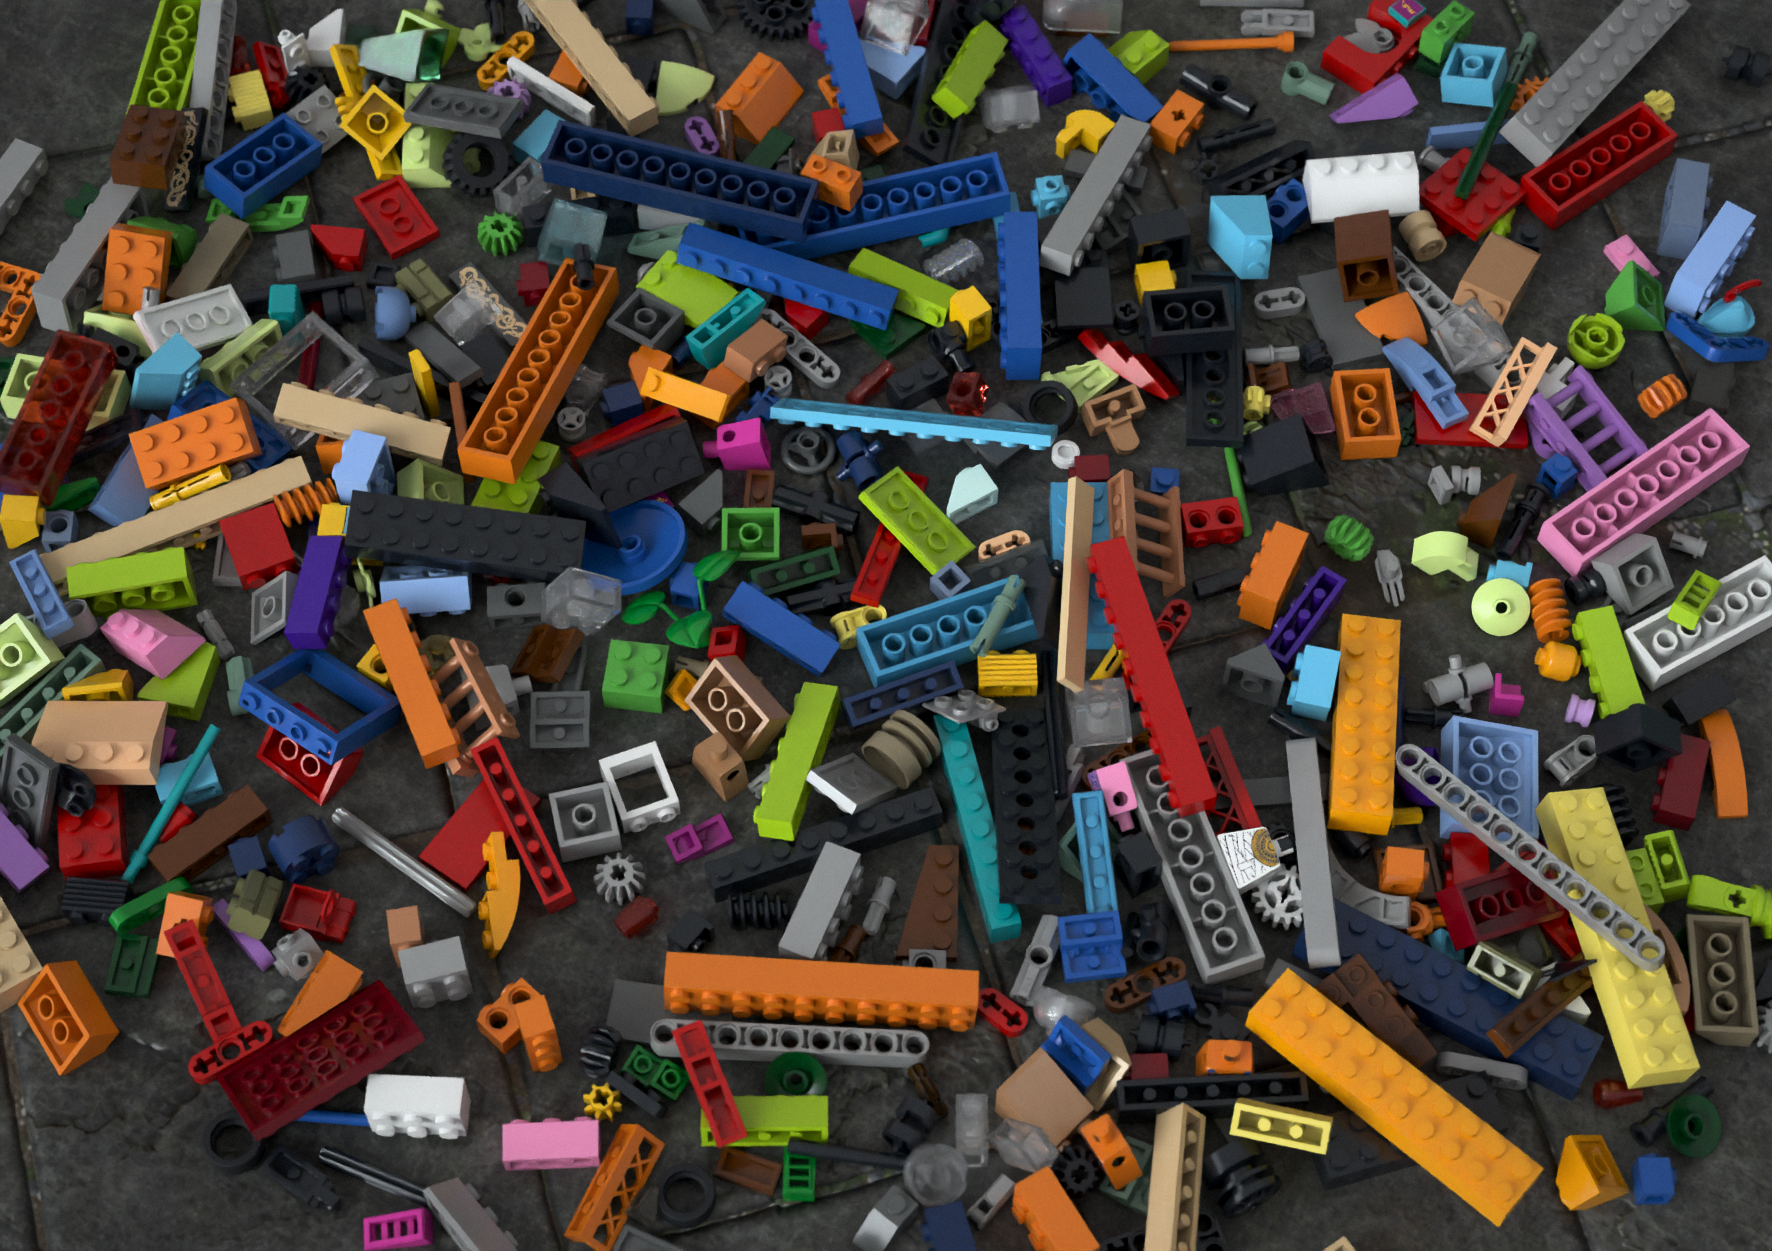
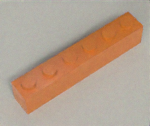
[363,598,462,769]

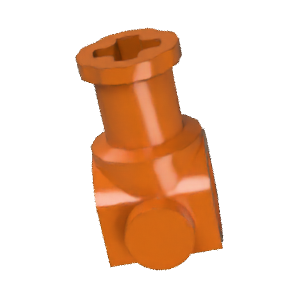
[1394,900,1447,943]

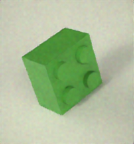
[602,639,671,713]

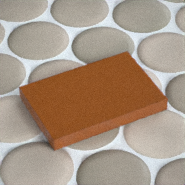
[449,382,476,484]

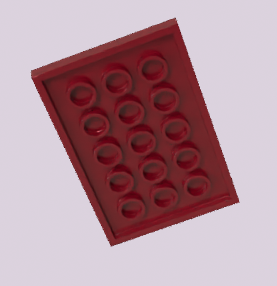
[215,979,425,1141]

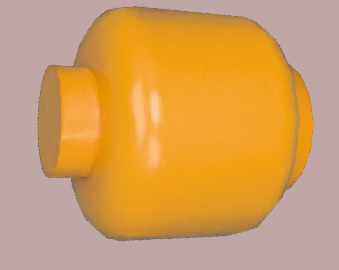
[1535,641,1581,682]

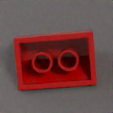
[256,702,364,806]

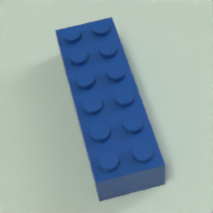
[997,212,1042,380]

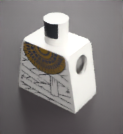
[1217,827,1294,895]

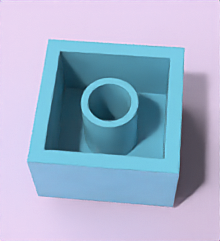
[1440,43,1508,107]
[1287,645,1341,722]

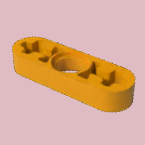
[477,31,535,91]

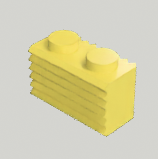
[228,69,274,131]

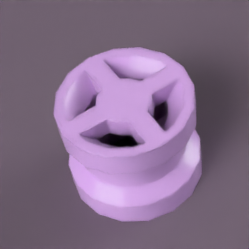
[1564,694,1596,728]

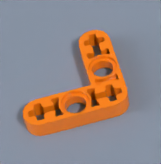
[0,261,42,347]

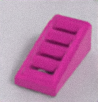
[363,1208,434,1251]

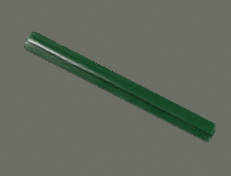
[1454,81,1518,200]

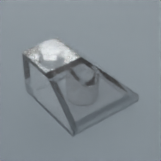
[1430,297,1513,375]

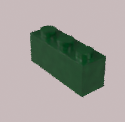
[746,545,841,596]

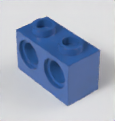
[1266,178,1310,244]

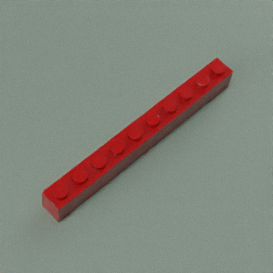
[1086,536,1217,818]

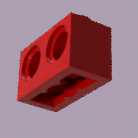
[1180,497,1244,548]

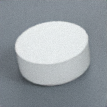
[1051,440,1080,469]

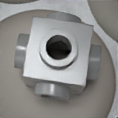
[271,928,324,981]

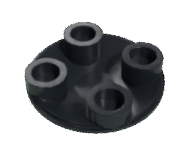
[53,763,97,817]

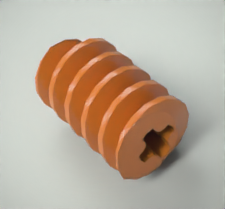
[273,478,338,528]
[1526,578,1572,643]

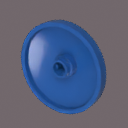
[580,500,688,595]

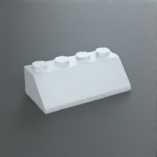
[1303,151,1420,223]

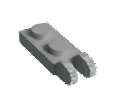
[1241,9,1315,38]

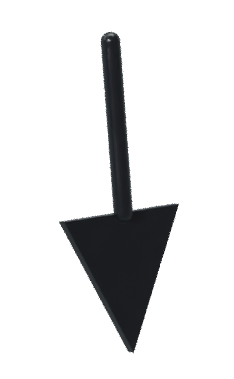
[1541,959,1598,983]

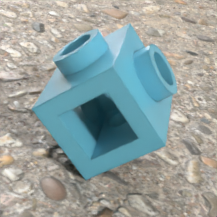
[1030,175,1071,219]

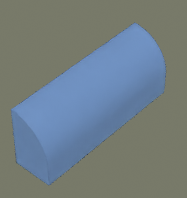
[87,414,164,527]

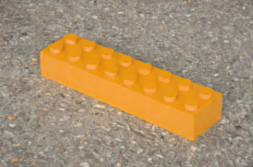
[1327,613,1401,836]

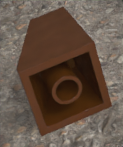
[1334,209,1399,302]

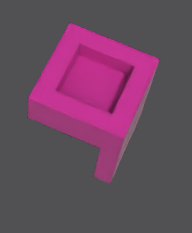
[1489,673,1524,717]

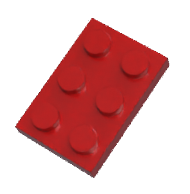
[353,175,440,260]

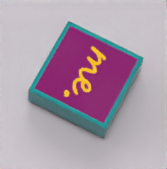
[1388,0,1426,28]

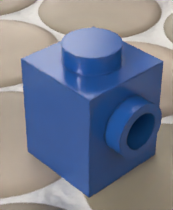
[669,561,710,611]
[1631,1153,1677,1205]

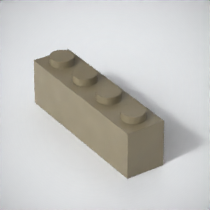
[166,213,254,302]

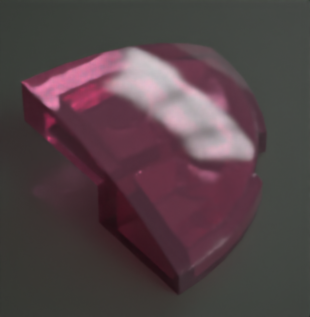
[1270,381,1337,434]

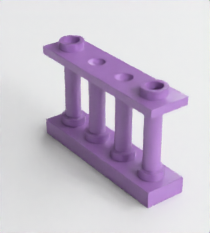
[1523,365,1648,492]

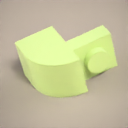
[1411,531,1479,582]

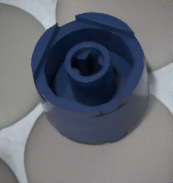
[268,815,340,885]

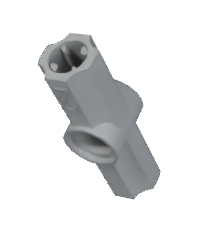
[1010,914,1060,1007]

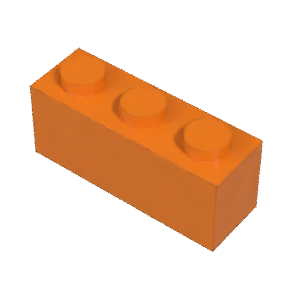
[514,995,563,1072]

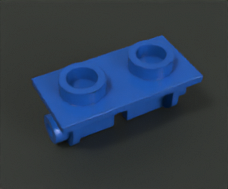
[732,386,779,426]

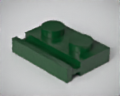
[104,933,161,999]

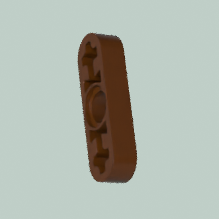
[1104,957,1186,1014]

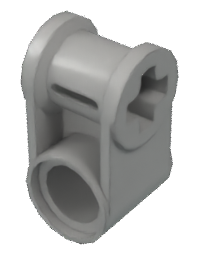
[1543,735,1598,789]

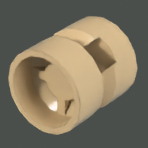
[1398,210,1447,262]

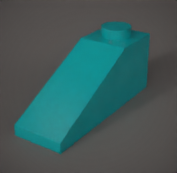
[685,288,766,370]

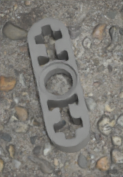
[1436,1052,1528,1090]

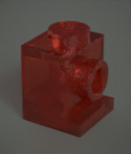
[230,34,252,76]

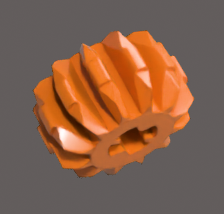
[1637,374,1688,418]

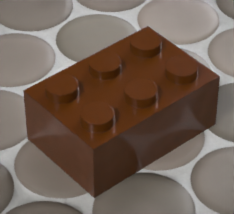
[110,105,187,190]

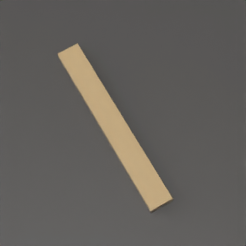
[1057,476,1094,693]

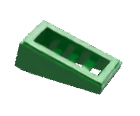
[37,477,101,512]
[783,1146,816,1202]

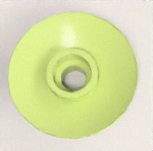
[1471,578,1530,636]

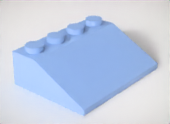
[1440,715,1539,841]

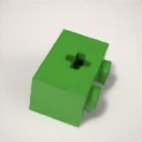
[1418,0,1475,64]

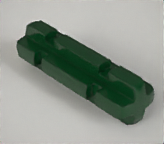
[1399,405,1414,448]

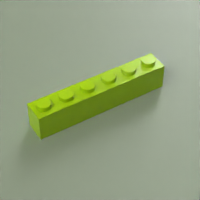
[753,682,841,841]

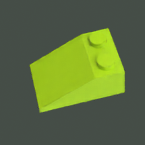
[636,250,739,329]

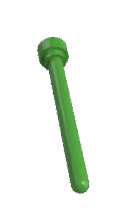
[1212,419,1252,537]

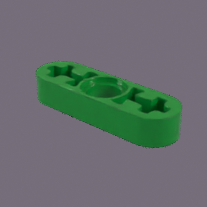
[109,877,194,934]

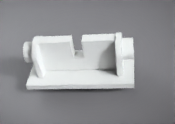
[278,30,312,74]

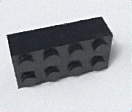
[574,416,705,513]

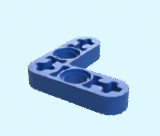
[1666,312,1770,362]

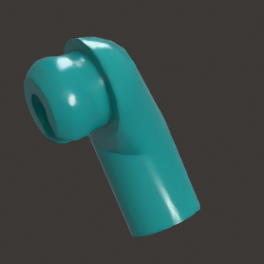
[918,227,951,249]

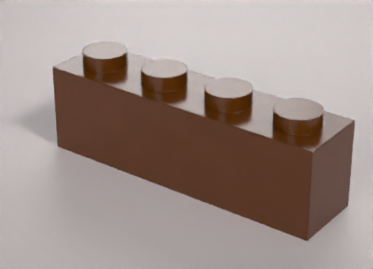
[147,784,273,883]

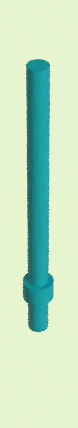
[120,724,221,885]

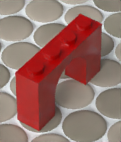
[1320,0,1433,94]

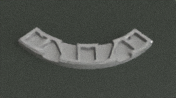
[1325,815,1411,929]

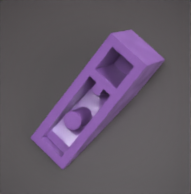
[1329,73,1419,123]

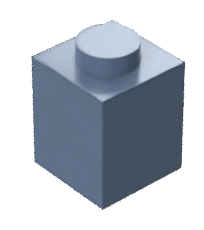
[930,560,971,600]

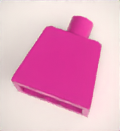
[703,418,771,471]

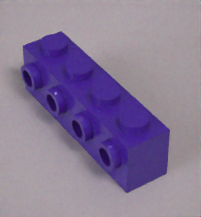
[998,4,1072,107]
[284,536,353,649]
[1260,565,1347,676]

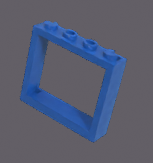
[238,649,401,766]

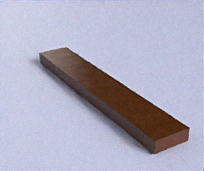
[1486,951,1593,1058]

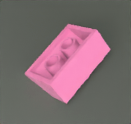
[100,609,206,680]

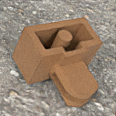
[1080,383,1146,456]

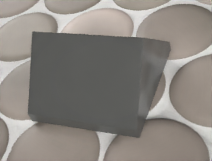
[1220,643,1285,708]

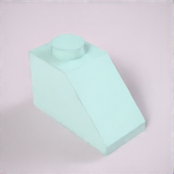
[946,464,998,525]

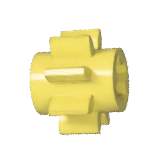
[1644,90,1675,122]
[1243,386,1271,421]

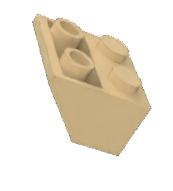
[804,129,859,170]

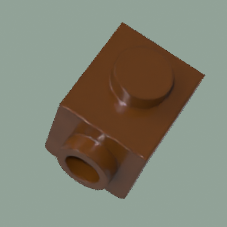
[1246,361,1292,396]
[801,522,843,561]

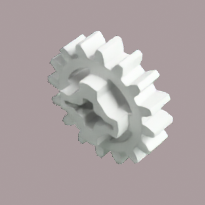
[1251,864,1304,930]

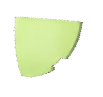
[656,61,715,116]

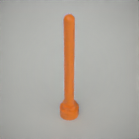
[1169,31,1294,53]

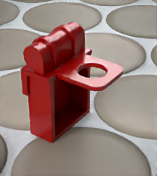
[279,883,357,943]

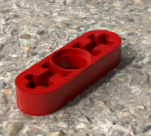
[188,1021,275,1084]

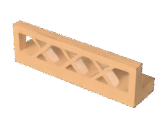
[1469,337,1557,447]

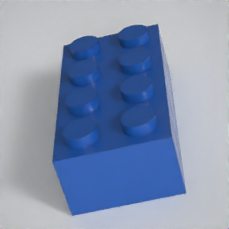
[204,113,322,219]

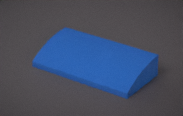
[166,379,294,476]

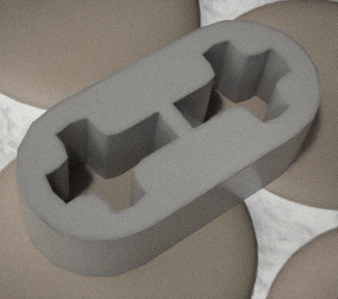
[1253,287,1305,319]

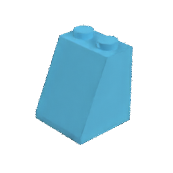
[1207,195,1273,279]

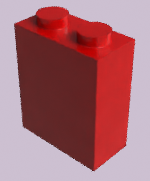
[219,502,299,591]

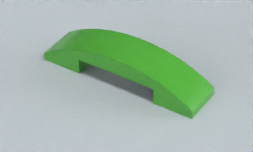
[205,196,310,232]

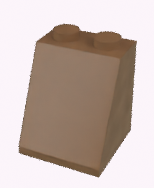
[1452,231,1541,325]
[994,1047,1094,1162]

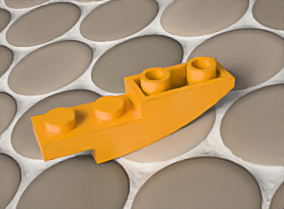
[478,831,520,959]

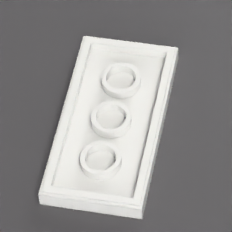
[133,284,253,353]

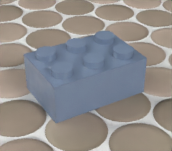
[1657,158,1713,260]

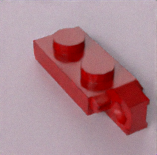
[252,41,289,110]

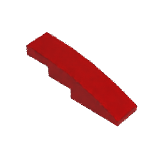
[1077,329,1181,400]
[672,1020,748,1148]

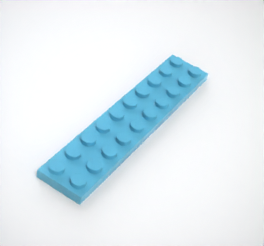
[770,397,1058,450]

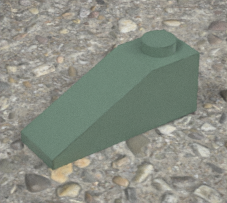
[627,220,711,260]

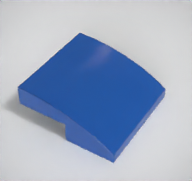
[1057,910,1127,983]
[1040,1014,1112,1097]

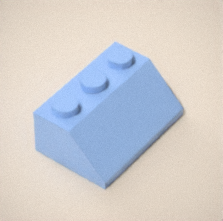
[380,565,472,617]

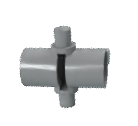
[1422,654,1494,713]

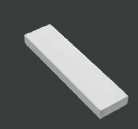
[507,56,597,127]

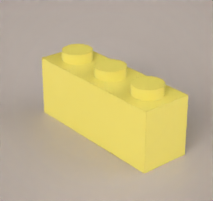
[1230,1097,1334,1154]

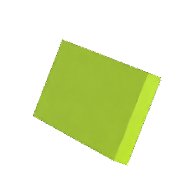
[858,466,976,575]

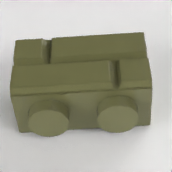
[395,258,456,324]
[225,869,284,940]
[1466,941,1544,1000]

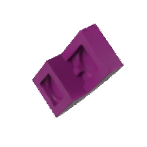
[665,813,736,864]

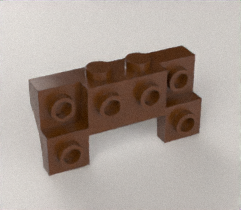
[1314,953,1438,1069]

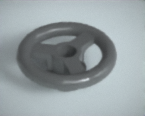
[362,71,405,109]
[780,426,836,475]

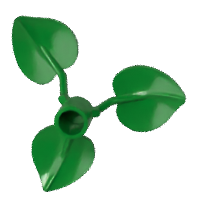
[620,550,741,649]

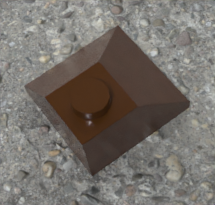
[1456,473,1518,549]

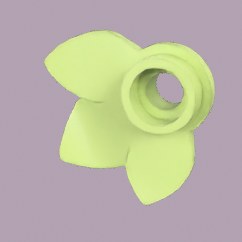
[458,23,508,61]
[353,558,376,608]

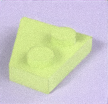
[1041,359,1119,413]

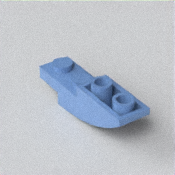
[1382,337,1469,430]

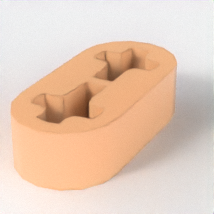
[978,530,1030,561]

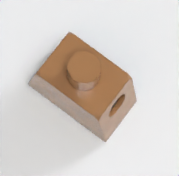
[692,732,749,803]

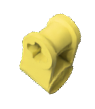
[830,604,887,649]

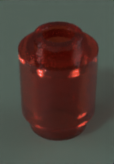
[613,895,660,940]

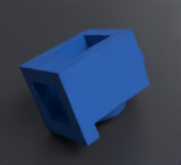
[1536,452,1578,501]

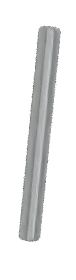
[332,807,477,917]

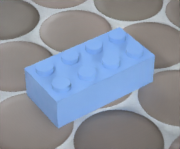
[1664,201,1756,319]

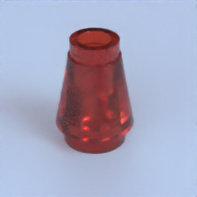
[1593,1078,1643,1110]

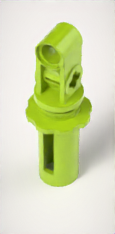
[1686,875,1772,939]

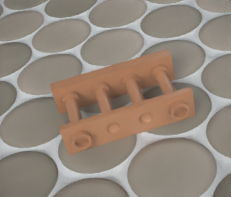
[1107,469,1185,598]
[429,638,520,778]

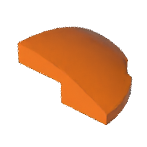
[1355,291,1428,347]

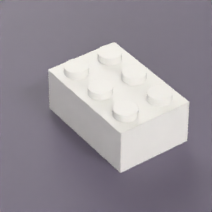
[364,1074,471,1139]

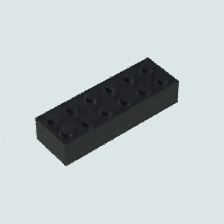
[1310,1070,1509,1191]

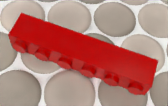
[470,737,578,915]

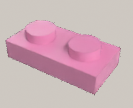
[1603,235,1660,279]

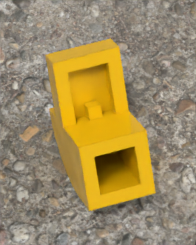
[1055,110,1115,160]

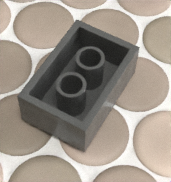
[357,372,425,469]

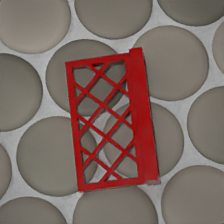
[1196,726,1262,839]

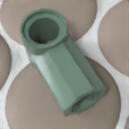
[1280,61,1335,105]
[225,656,254,716]

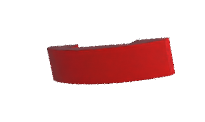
[163,919,242,1044]

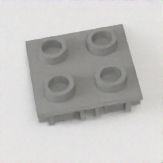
[286,84,348,154]
[922,690,1006,732]

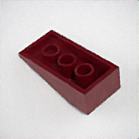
[1435,867,1570,951]

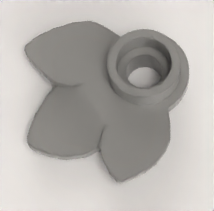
[1344,18,1394,53]

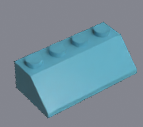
[129,332,202,410]

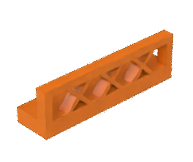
[564,1124,665,1251]

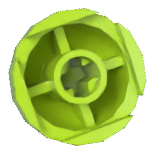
[1567,313,1625,370]

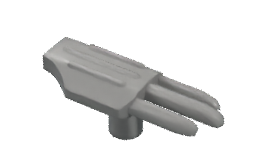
[1374,549,1405,607]

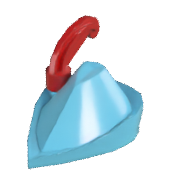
[1697,279,1762,338]

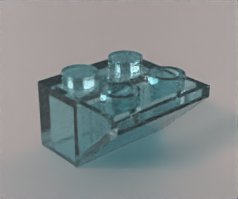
[538,198,607,266]

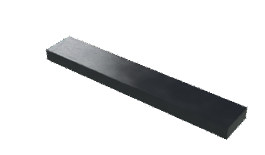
[357,338,488,414]

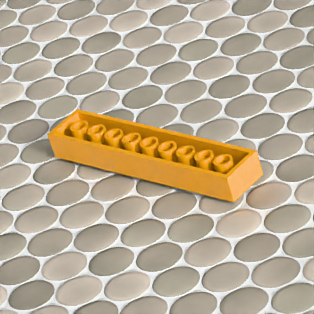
[1245,968,1544,1227]

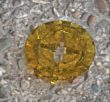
[417,634,456,676]

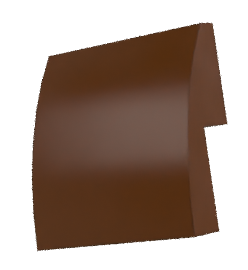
[510,623,585,683]

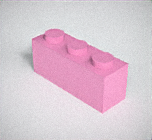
[502,1117,601,1171]

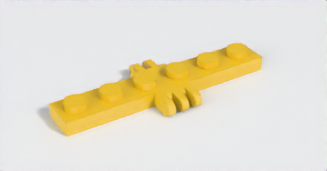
[329,44,403,180]

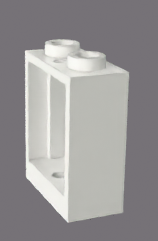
[599,741,681,834]

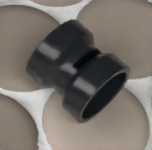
[1564,568,1605,606]

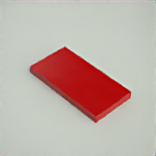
[1412,391,1528,449]
[418,779,541,892]

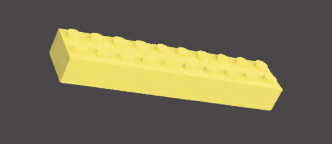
[1535,787,1700,1089]

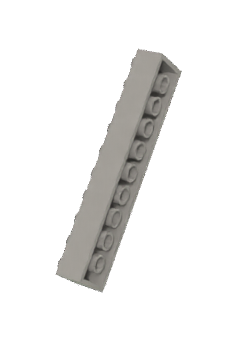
[1499,0,1691,167]

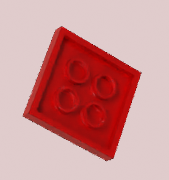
[1419,147,1528,242]

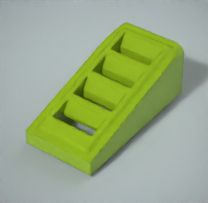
[1668,570,1722,630]

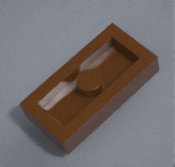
[743,469,775,508]

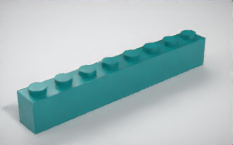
[933,714,1022,944]

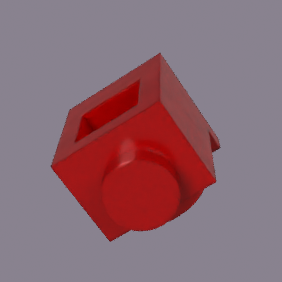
[707,625,747,663]

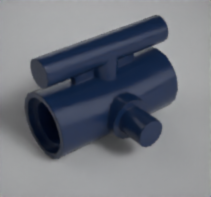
[836,430,885,491]

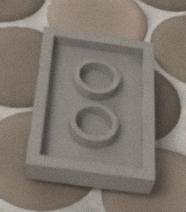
[805,753,899,814]

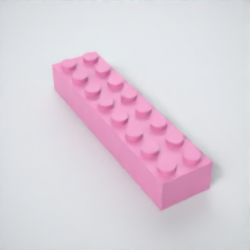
[1537,408,1750,577]

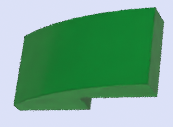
[619,1045,689,1102]

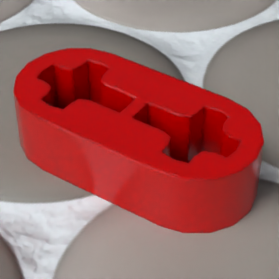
[977,988,1028,1038]

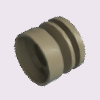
[862,709,942,790]

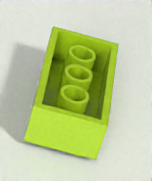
[471,440,562,515]
[66,547,198,620]

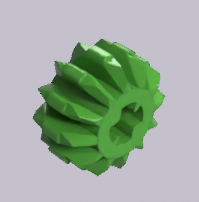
[477,211,524,257]
[1323,514,1374,562]

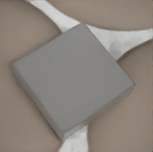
[1428,465,1454,505]

